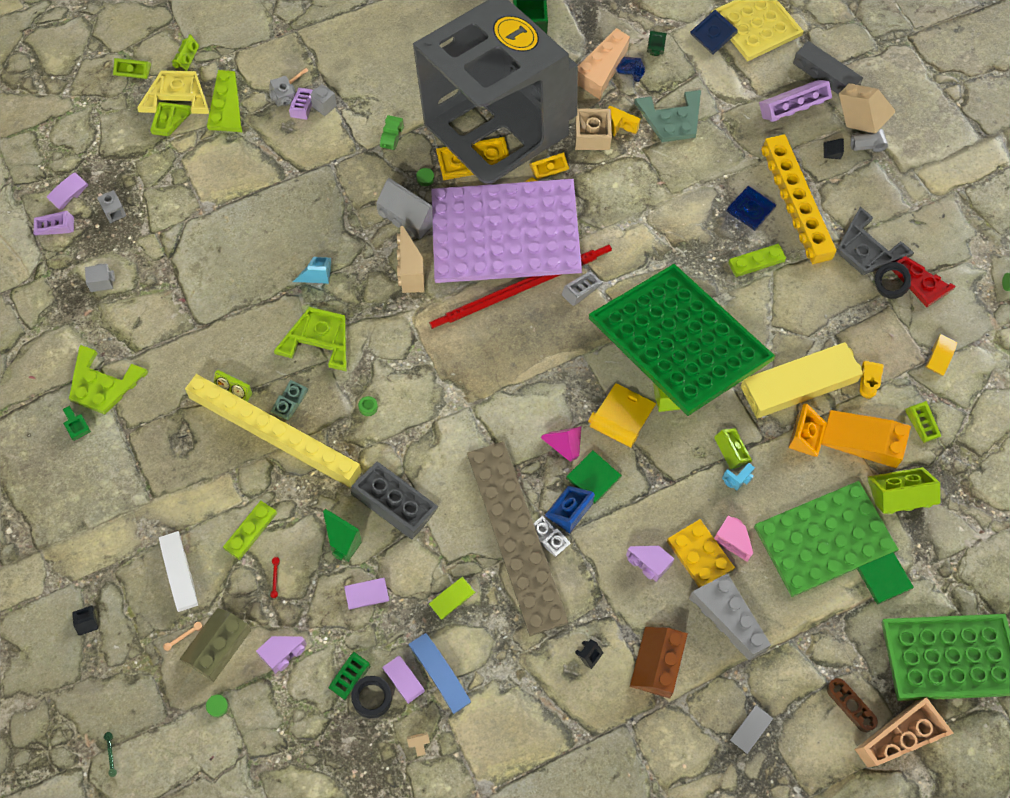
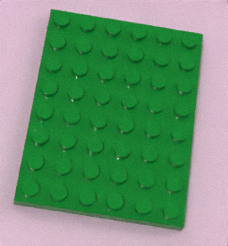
[589,264,775,416]

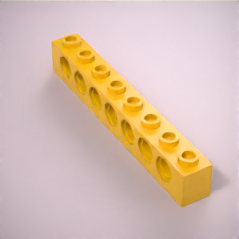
[761,134,837,265]

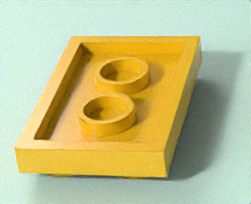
[667,519,735,588]

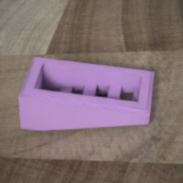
[289,88,313,120]
[34,211,74,235]

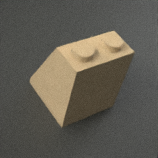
[839,83,895,134]

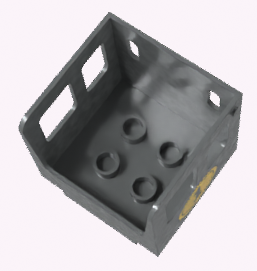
[413,0,578,183]

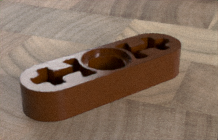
[827,678,878,733]

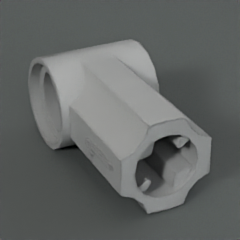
[850,129,888,152]

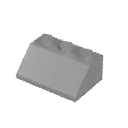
[377,178,433,240]

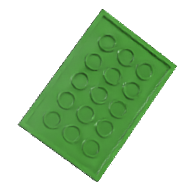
[754,481,899,597]
[881,614,1010,701]

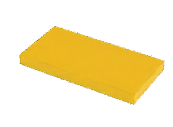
[436,137,509,180]

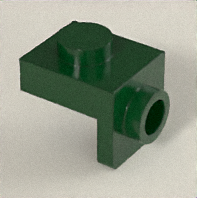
[647,31,667,56]

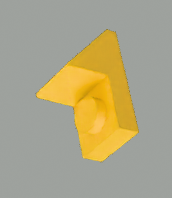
[608,105,641,137]

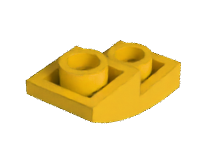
[925,334,957,376]

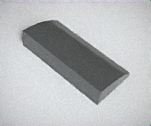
[351,461,438,540]

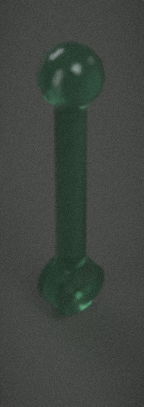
[104,732,117,777]

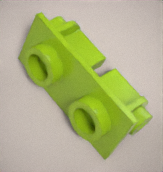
[172,34,199,71]

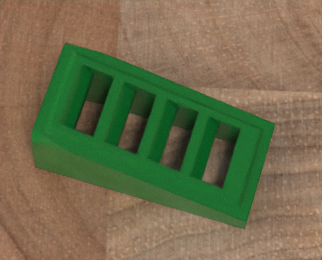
[328,652,371,700]

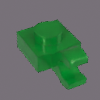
[63,405,91,441]

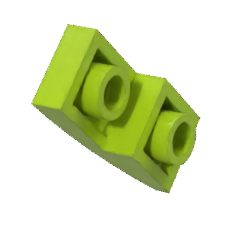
[429,577,476,620]

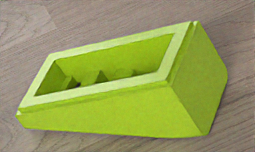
[905,401,941,443]

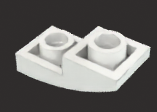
[534,516,571,557]

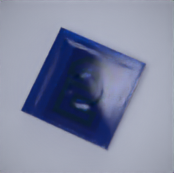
[726,186,777,231]

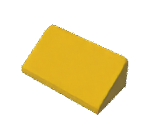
[529,153,569,180]

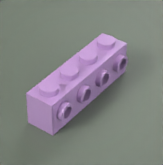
[759,80,832,122]

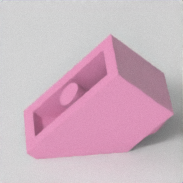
[714,515,753,562]

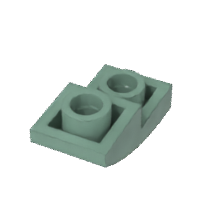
[271,380,309,421]

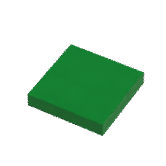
[566,450,622,504]
[857,552,914,605]

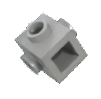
[269,76,296,107]

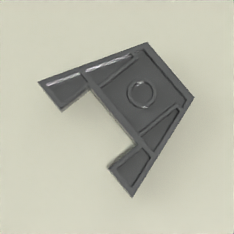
[836,207,914,275]

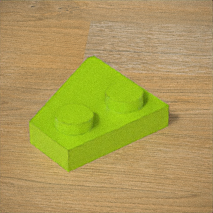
[150,102,191,136]

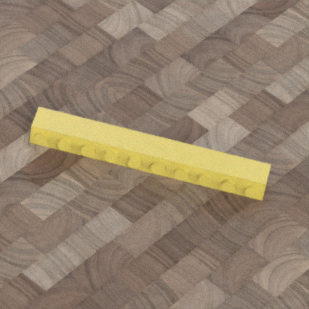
[185,374,362,488]

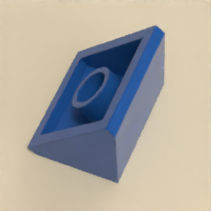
[545,486,595,534]

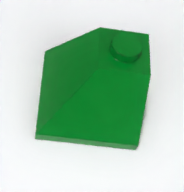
[323,508,362,562]

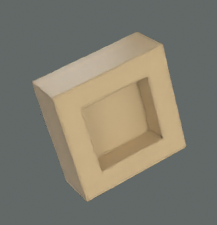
[407,732,430,757]

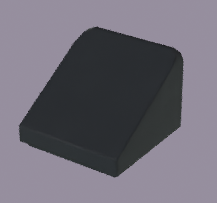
[823,138,844,159]
[72,605,98,635]

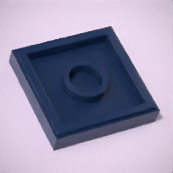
[690,10,738,55]

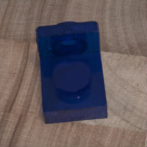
[616,57,646,82]

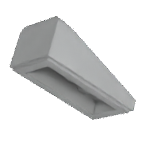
[562,271,603,306]

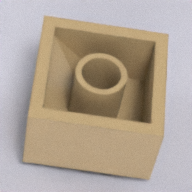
[575,109,612,150]

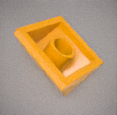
[788,404,827,457]

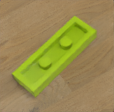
[728,243,786,277]
[223,500,277,560]

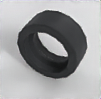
[875,262,911,299]
[351,676,392,719]

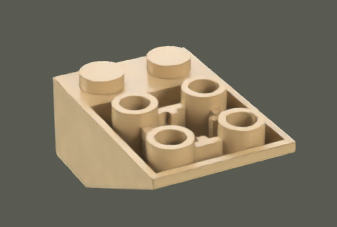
[397,226,424,293]

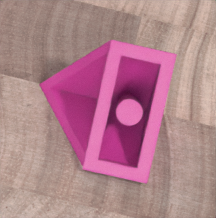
[541,426,582,462]

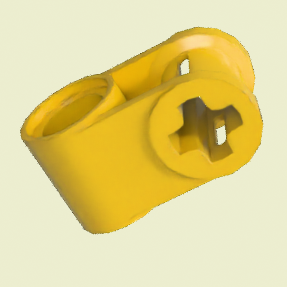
[859,361,884,399]

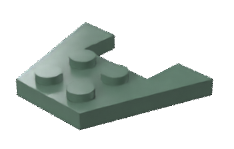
[634,90,701,142]

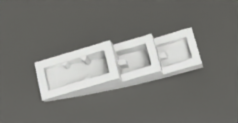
[159,531,198,612]

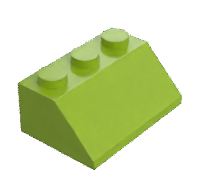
[868,467,940,514]

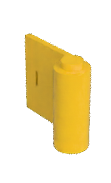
[588,383,656,448]

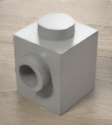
[310,84,337,116]
[97,190,126,223]
[85,264,115,292]

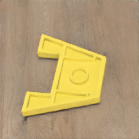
[137,71,209,114]

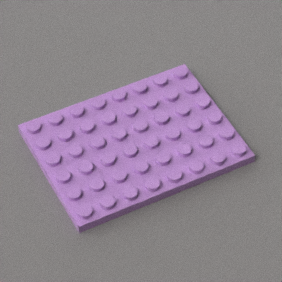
[432,179,582,283]

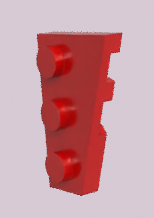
[892,256,956,308]

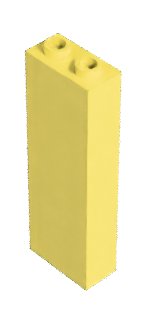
[740,342,863,419]

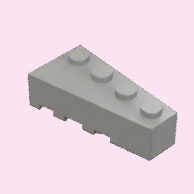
[689,573,771,660]

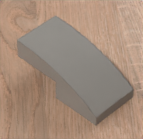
[730,705,773,754]

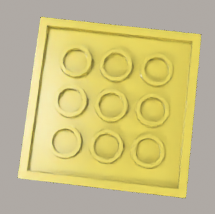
[711,0,804,62]

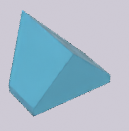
[293,257,331,284]

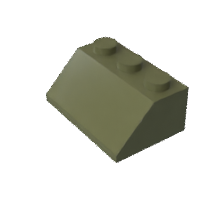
[180,608,251,682]

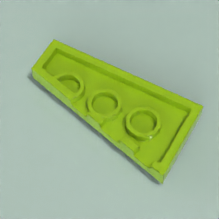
[207,70,242,132]

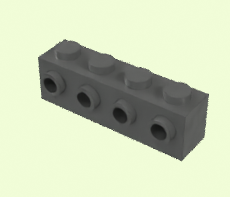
[793,41,863,95]

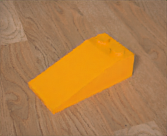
[821,410,911,469]

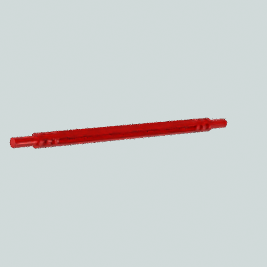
[429,245,612,329]

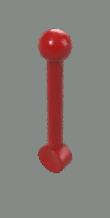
[270,557,280,598]

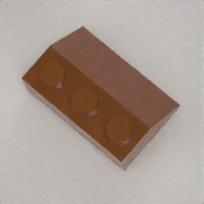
[630,627,688,699]

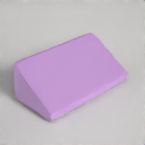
[344,578,389,610]

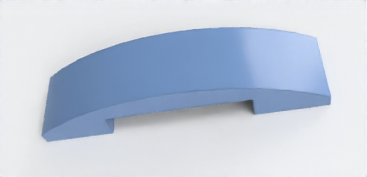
[408,633,471,714]

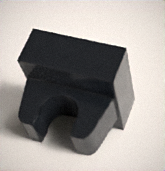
[575,639,604,669]

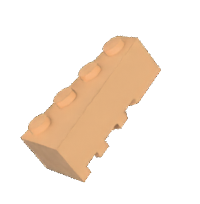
[578,28,630,100]
[854,697,954,767]

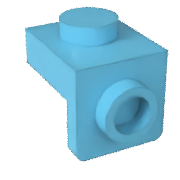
[722,463,755,491]

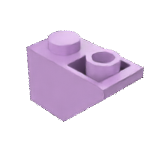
[626,546,674,582]
[256,636,307,674]

